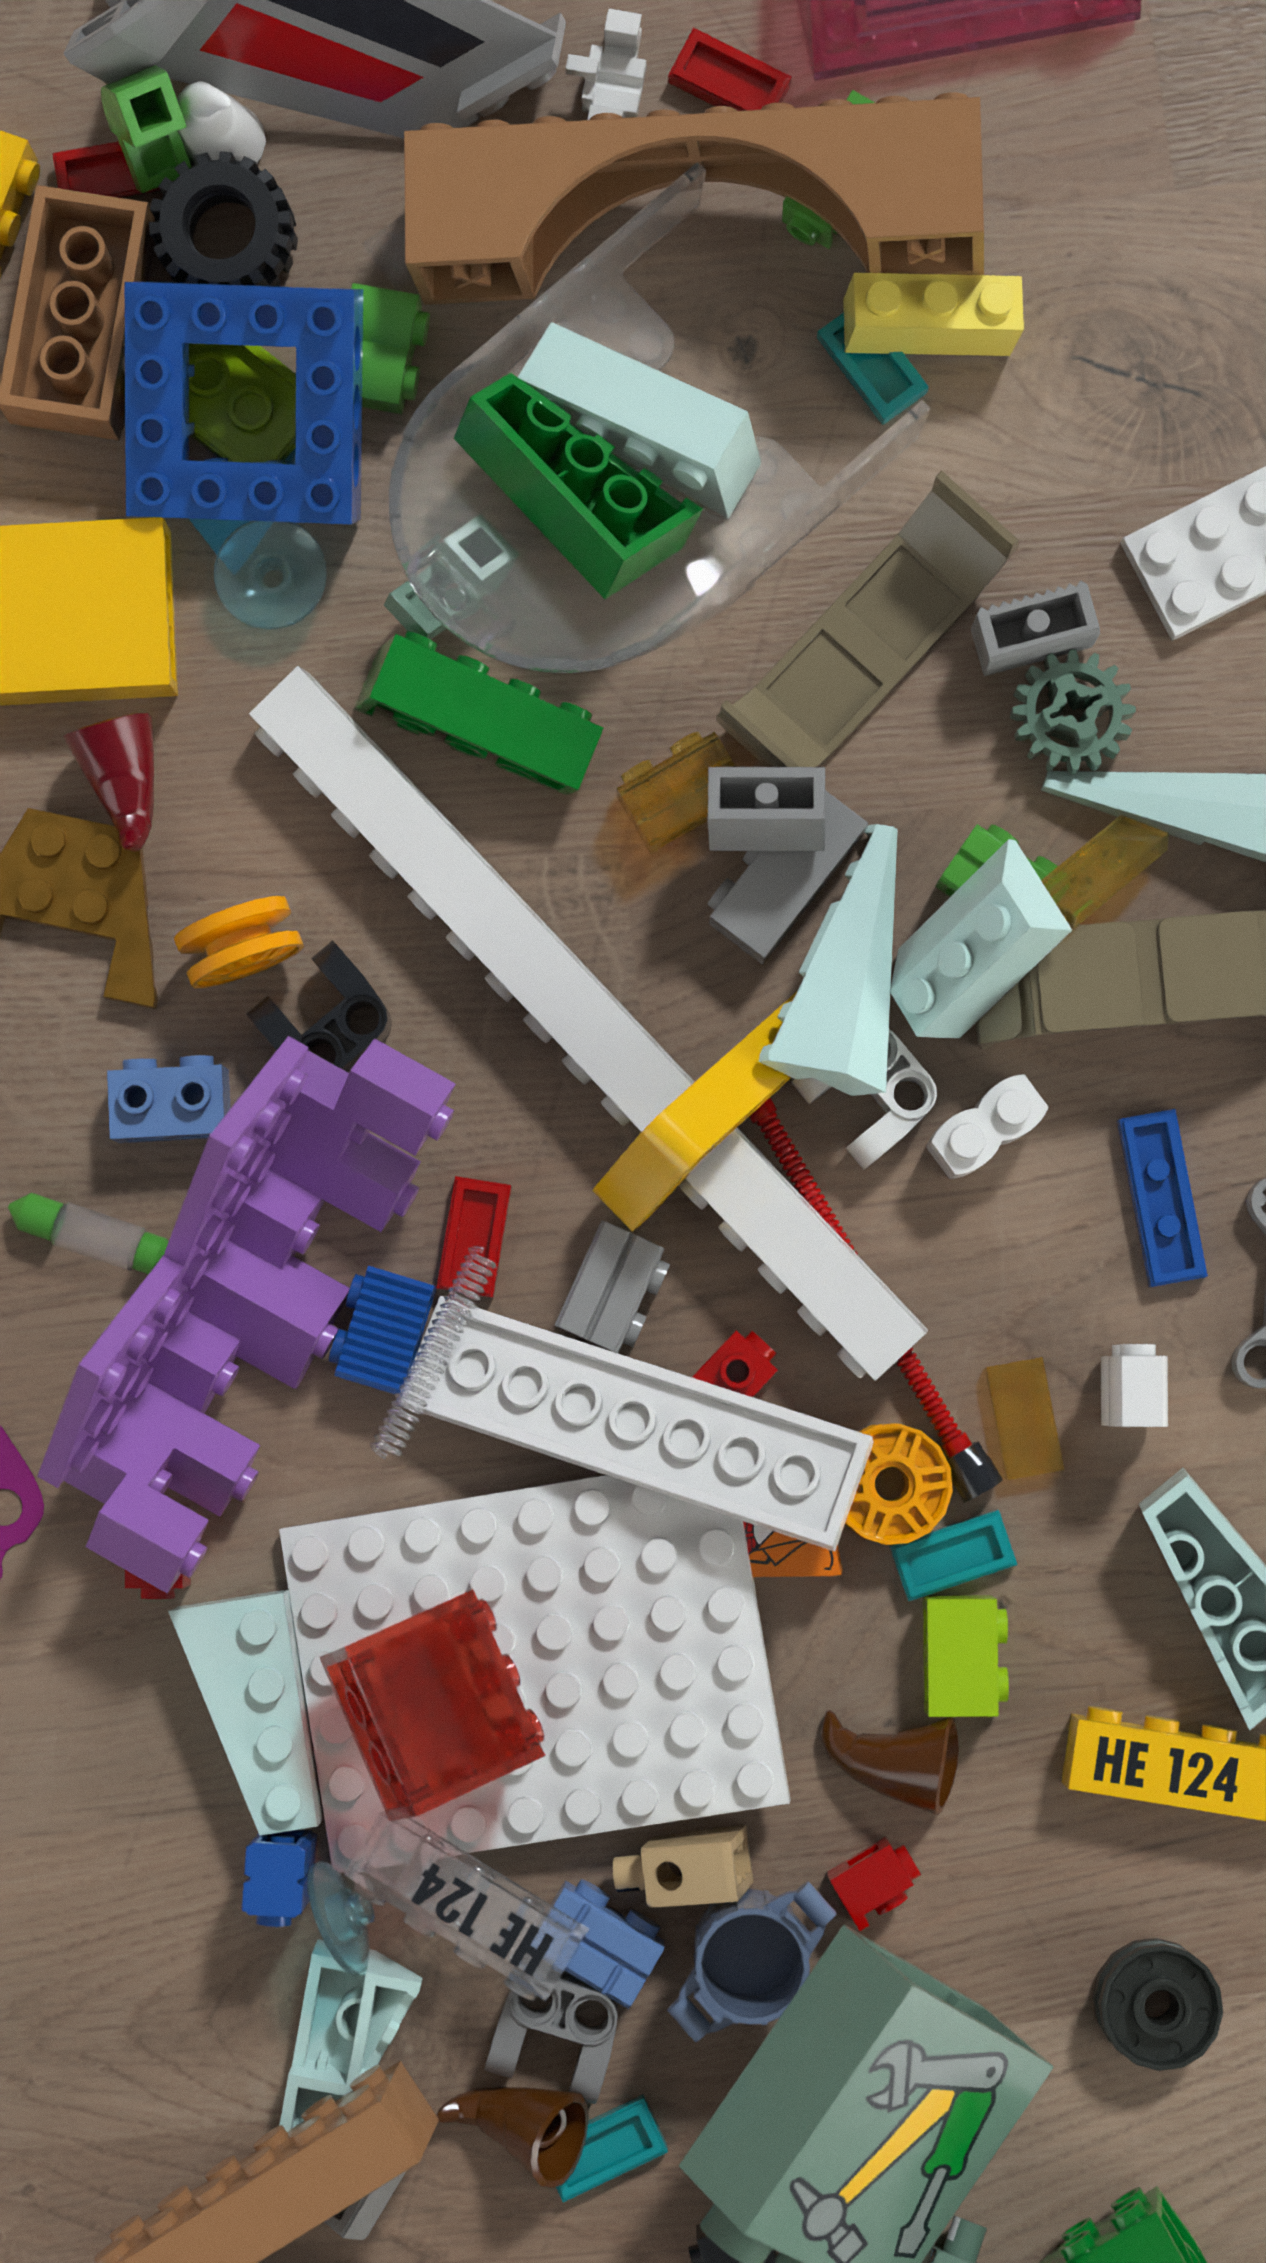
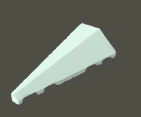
[759,824,898,1096]

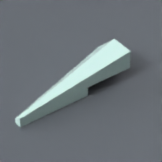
[1041,771,1266,863]
[279,1939,422,2132]

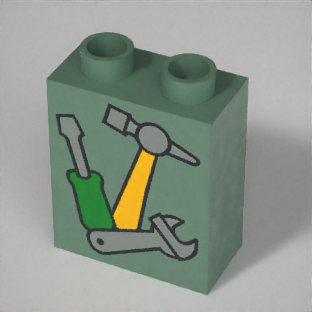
[679,1925,1054,2263]

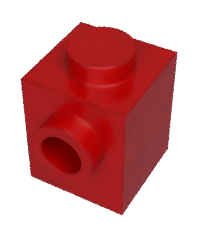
[692,1330,778,1397]

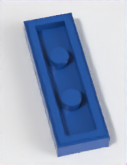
[1117,1109,1208,1288]

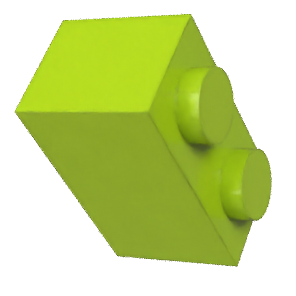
[923,1595,1009,1717]

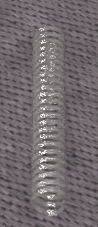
[370,1246,497,1459]

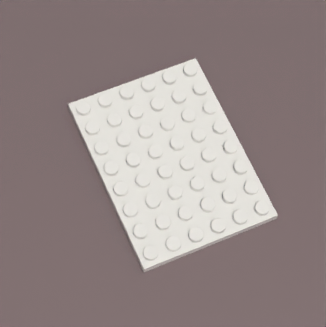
[279,1475,791,1874]

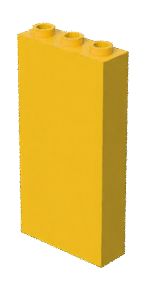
[0,517,178,706]

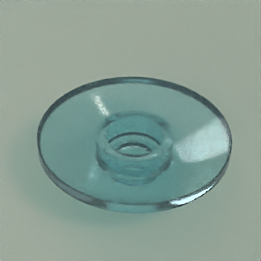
[214,521,327,630]
[307,1861,375,1975]

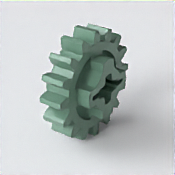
[1010,649,1136,775]

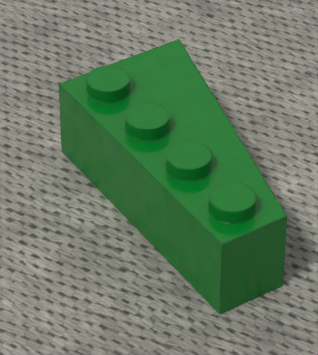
[453,373,703,600]
[353,631,604,795]

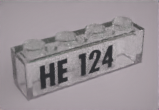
[344,1806,590,2001]

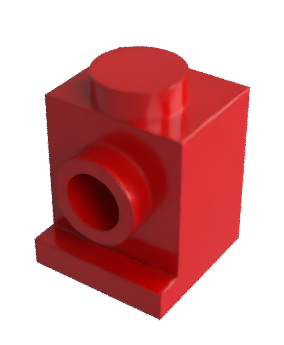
[827,1837,922,1931]

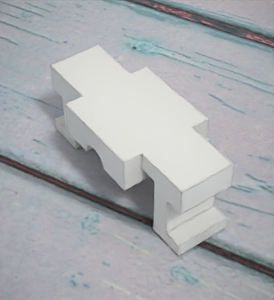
[566,8,647,120]

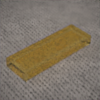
[1041,815,1169,930]

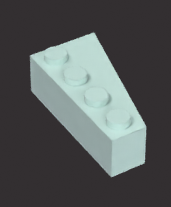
[518,322,761,519]

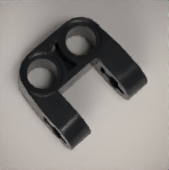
[246,940,392,1072]

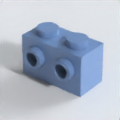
[107,1055,231,1143]

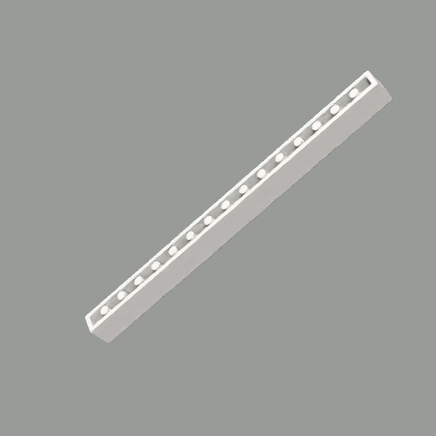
[249,666,928,1381]

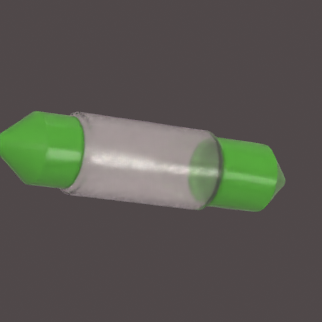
[8,1192,169,1274]

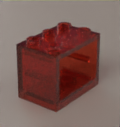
[319,1589,546,1821]

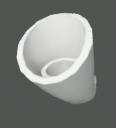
[177,81,266,167]

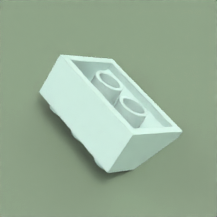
[890,839,1072,1038]

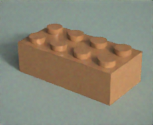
[0,185,155,441]

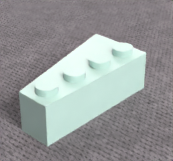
[1139,1468,1266,1730]
[168,1589,324,1835]

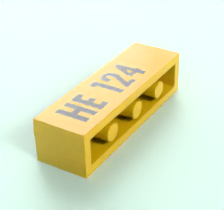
[1061,1706,1266,1821]

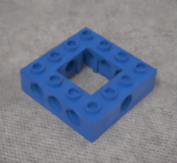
[124,282,363,525]

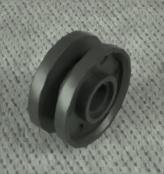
[1092,1938,1223,2071]

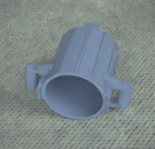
[667,1881,836,2042]

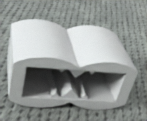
[926,1074,1048,1179]
[1101,1344,1168,1427]

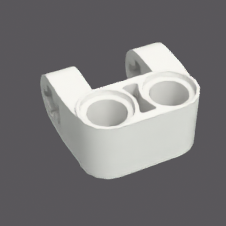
[791,1029,937,1170]

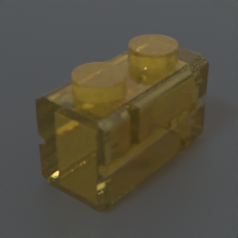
[616,731,736,854]

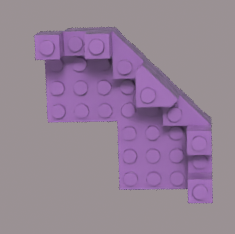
[37,1036,456,1593]

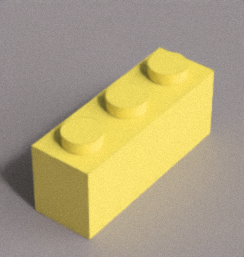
[843,273,1024,356]

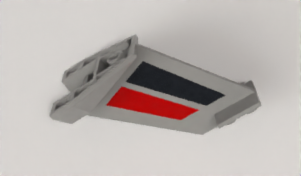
[63,0,566,138]

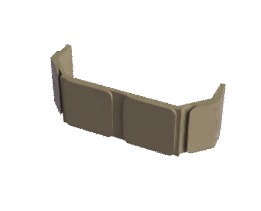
[716,470,1019,767]
[975,910,1266,1049]

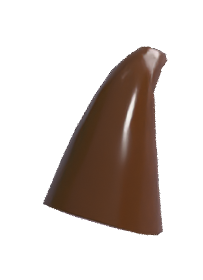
[821,1710,959,1815]
[436,2087,589,2188]

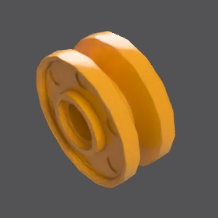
[174,896,305,989]

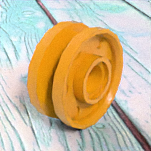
[845,1423,953,1545]

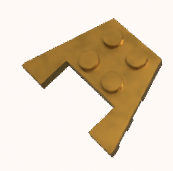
[0,808,158,1009]

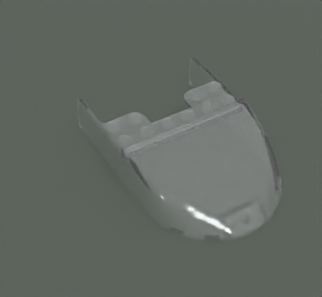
[389,162,931,673]

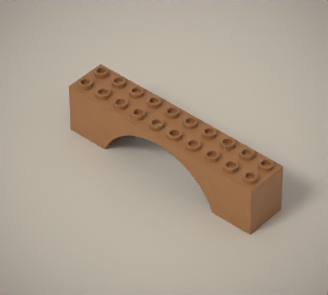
[404,92,984,305]

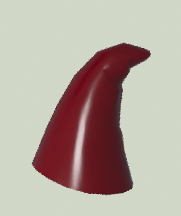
[63,713,154,852]

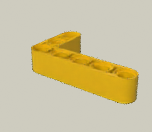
[592,991,797,1232]

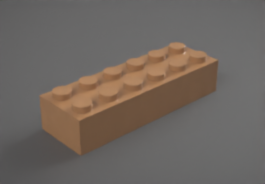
[94,2061,439,2263]

